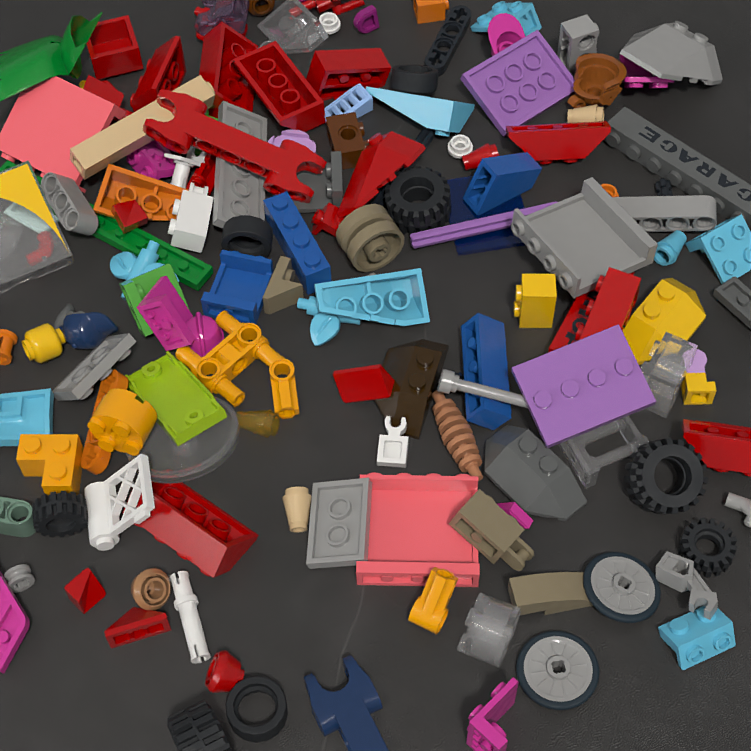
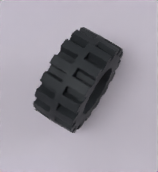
[32,491,88,538]

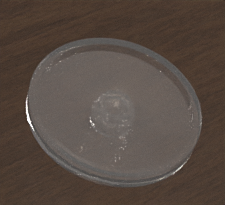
[126,396,241,484]

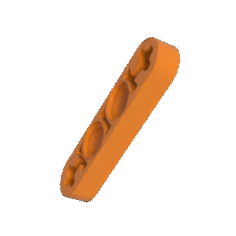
[80,370,128,475]

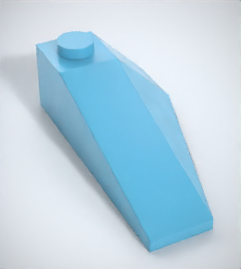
[366,86,475,137]

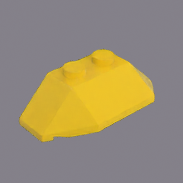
[623,278,706,365]

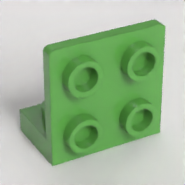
[119,264,190,337]

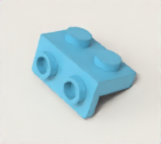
[658,606,736,670]

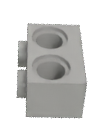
[557,14,600,73]

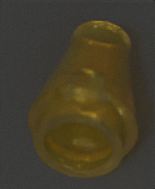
[235,409,280,438]

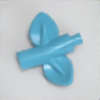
[110,240,179,301]
[297,296,362,346]

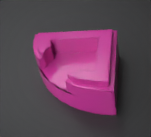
[497,502,534,529]

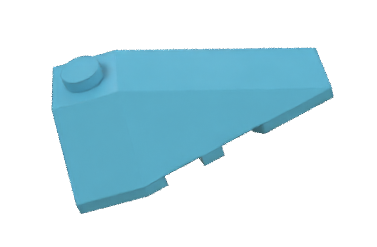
[314,268,430,327]

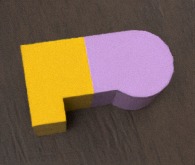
[679,348,717,405]

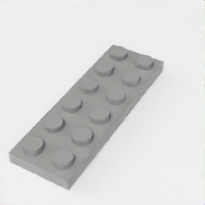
[213,101,267,241]

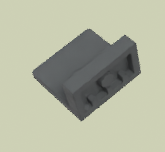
[293,151,343,213]

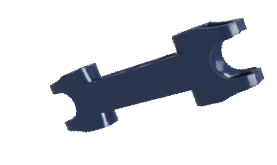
[304,655,389,751]

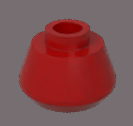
[205,650,245,693]

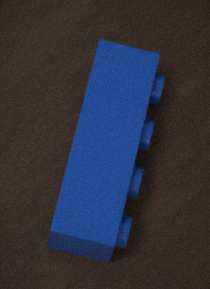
[263,191,331,295]
[461,313,512,430]

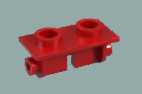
[186,153,216,196]

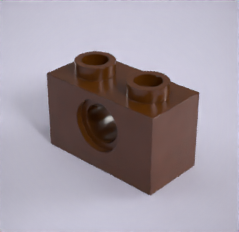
[326,112,369,170]

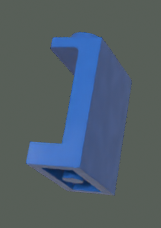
[201,250,274,324]

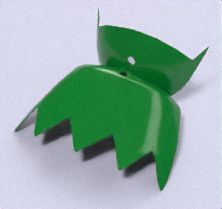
[0,12,103,101]

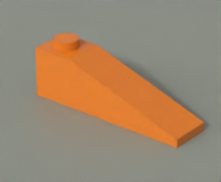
[93,164,189,221]

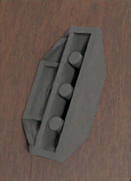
[484,425,587,522]

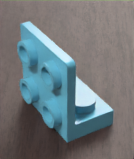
[470,1,542,37]
[685,214,751,284]

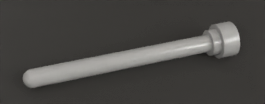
[437,369,528,408]

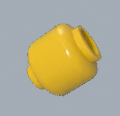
[21,323,66,363]

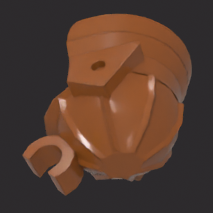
[567,53,627,108]

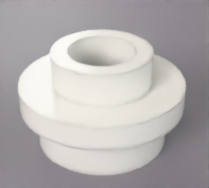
[317,12,341,34]
[448,135,473,159]

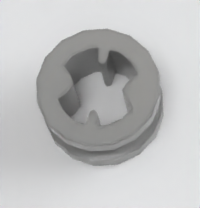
[4,564,35,593]

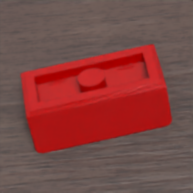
[333,364,395,403]

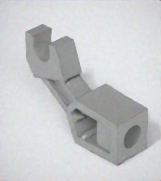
[656,551,718,620]

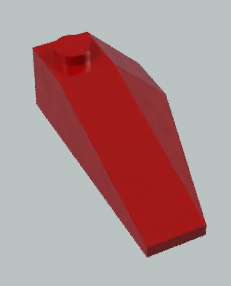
[337,131,426,218]

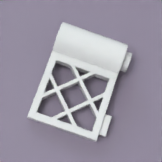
[84,454,155,551]

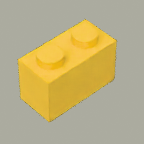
[513,274,557,328]

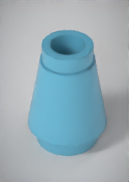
[654,230,687,266]

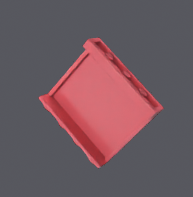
[0,76,126,193]
[356,472,480,587]

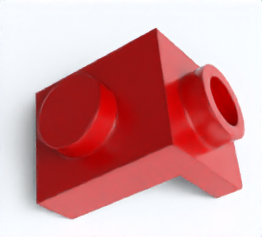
[311,202,347,237]

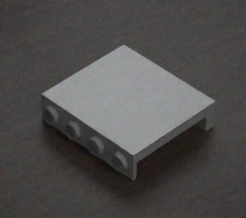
[511,177,658,298]

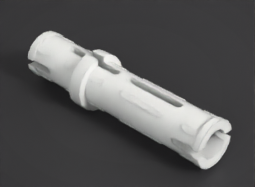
[169,571,211,664]

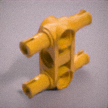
[175,310,285,407]

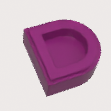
[354,5,380,34]

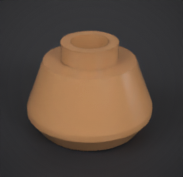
[131,568,171,610]

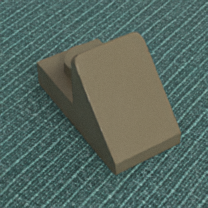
[263,256,304,314]

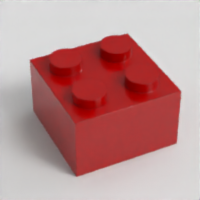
[86,15,143,80]

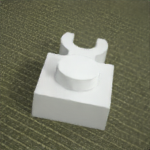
[377,416,409,468]

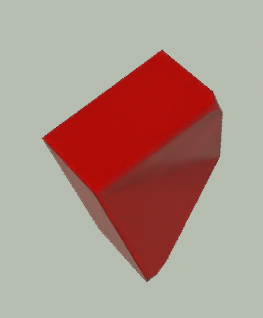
[111,200,148,234]
[64,568,106,614]

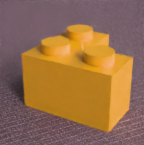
[16,434,84,495]

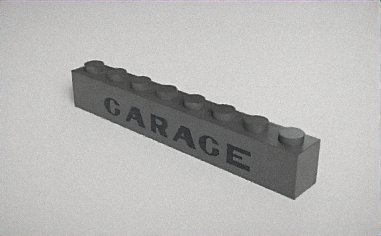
[604,107,751,231]

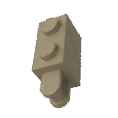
[449,489,534,571]

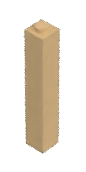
[70,75,215,180]

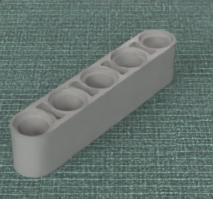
[612,195,717,232]

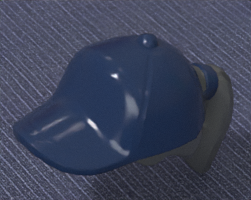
[54,303,119,349]

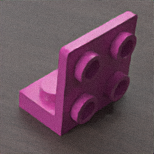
[136,276,195,351]
[466,677,519,751]

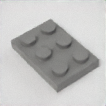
[52,333,136,401]
[306,478,372,569]

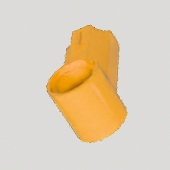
[269,358,299,419]
[408,567,458,635]

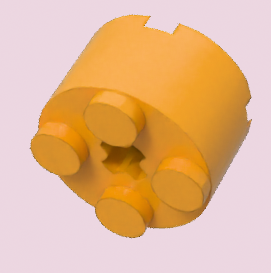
[87,389,157,456]

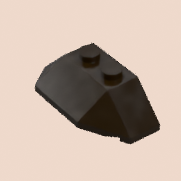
[374,339,449,440]

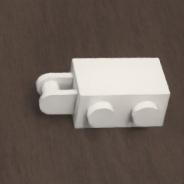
[168,182,214,253]

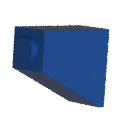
[463,152,542,215]

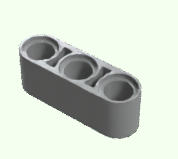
[41,172,98,236]

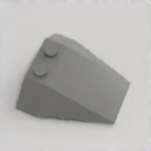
[620,21,723,85]

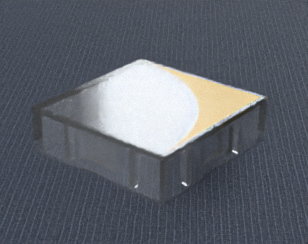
[0,160,74,293]

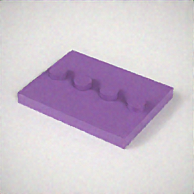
[460,30,576,137]
[511,324,656,448]

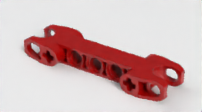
[143,89,327,203]

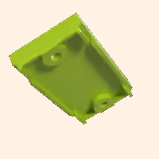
[125,351,227,446]

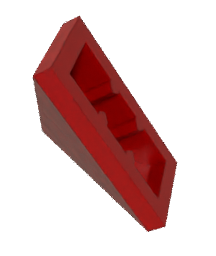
[104,607,171,648]

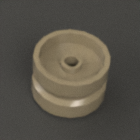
[336,204,404,272]

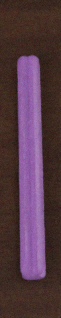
[410,202,558,249]

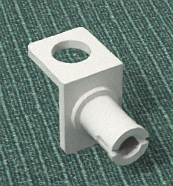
[164,146,207,189]

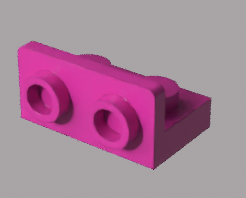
[126,140,176,180]

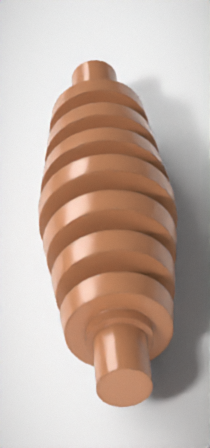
[432,390,483,481]

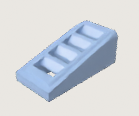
[325,83,373,124]

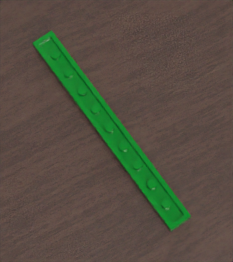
[0,160,214,291]

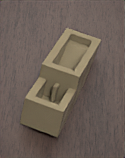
[508,572,593,616]

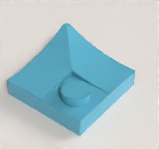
[0,388,54,447]

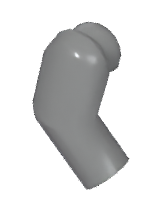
[724,492,751,528]

